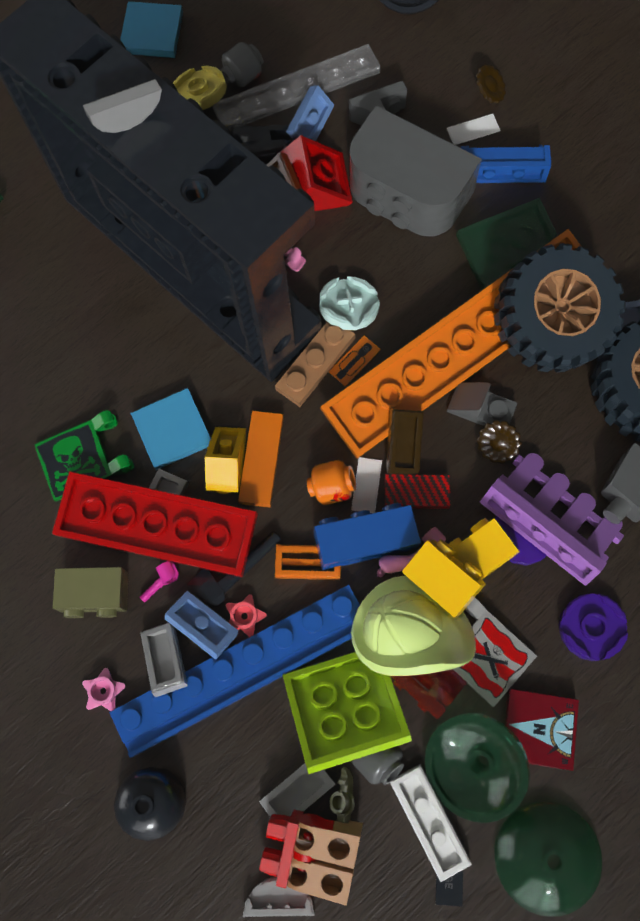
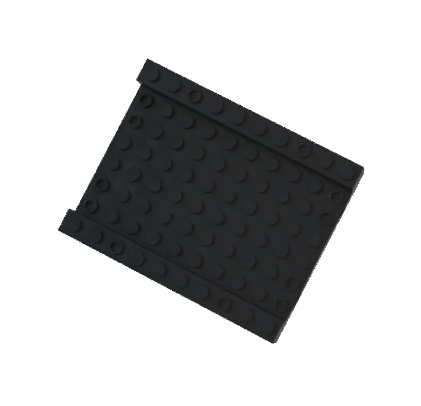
[0,0,321,383]

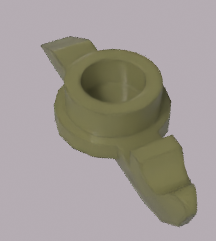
[330,767,355,824]

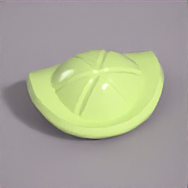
[351,576,476,676]

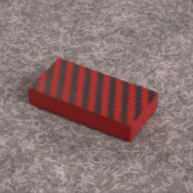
[385,474,450,509]

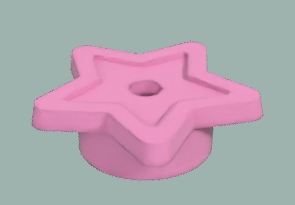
[82,668,125,711]

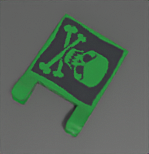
[34,410,134,501]

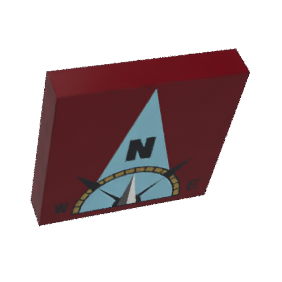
[501,689,579,771]

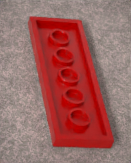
[52,471,258,577]

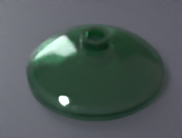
[425,713,530,823]
[494,801,602,917]

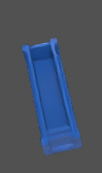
[461,145,551,183]

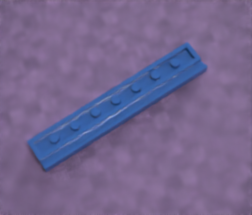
[109,585,360,758]

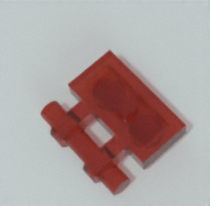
[390,669,467,720]

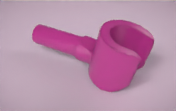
[139,561,179,602]

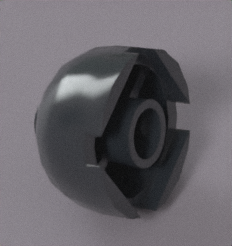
[114,767,186,841]

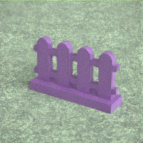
[480,453,624,586]

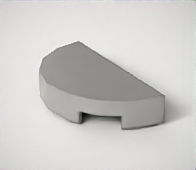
[83,80,162,133]
[243,877,315,917]

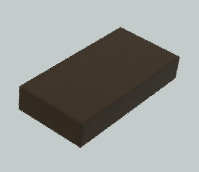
[385,409,424,475]

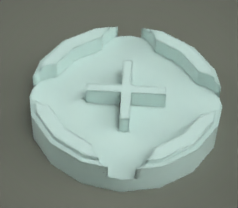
[319,276,380,330]

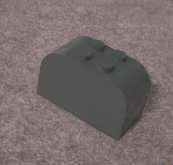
[349,106,482,236]

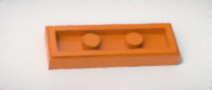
[238,411,284,508]

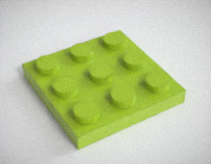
[283,652,412,774]

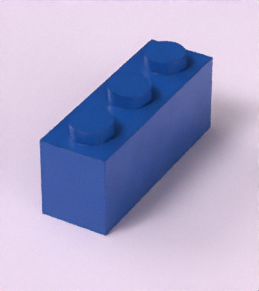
[314,503,421,571]

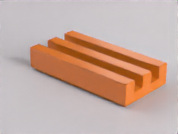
[275,544,341,580]

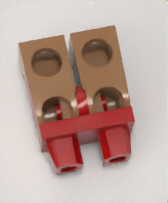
[259,809,363,906]

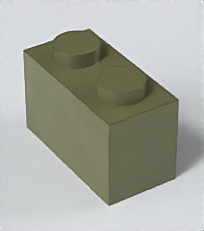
[53,567,128,618]

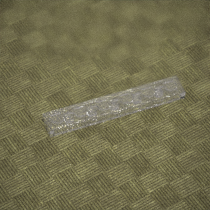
[213,44,380,131]

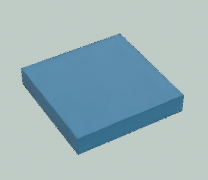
[120,1,183,58]
[131,388,211,470]

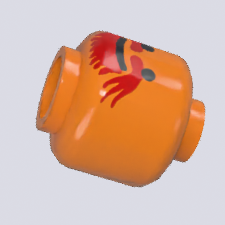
[307,460,356,505]

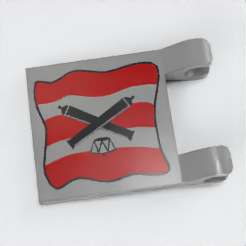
[452,598,537,707]

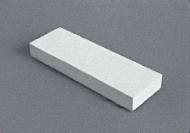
[390,764,472,882]

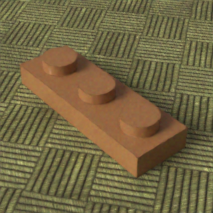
[275,322,355,407]

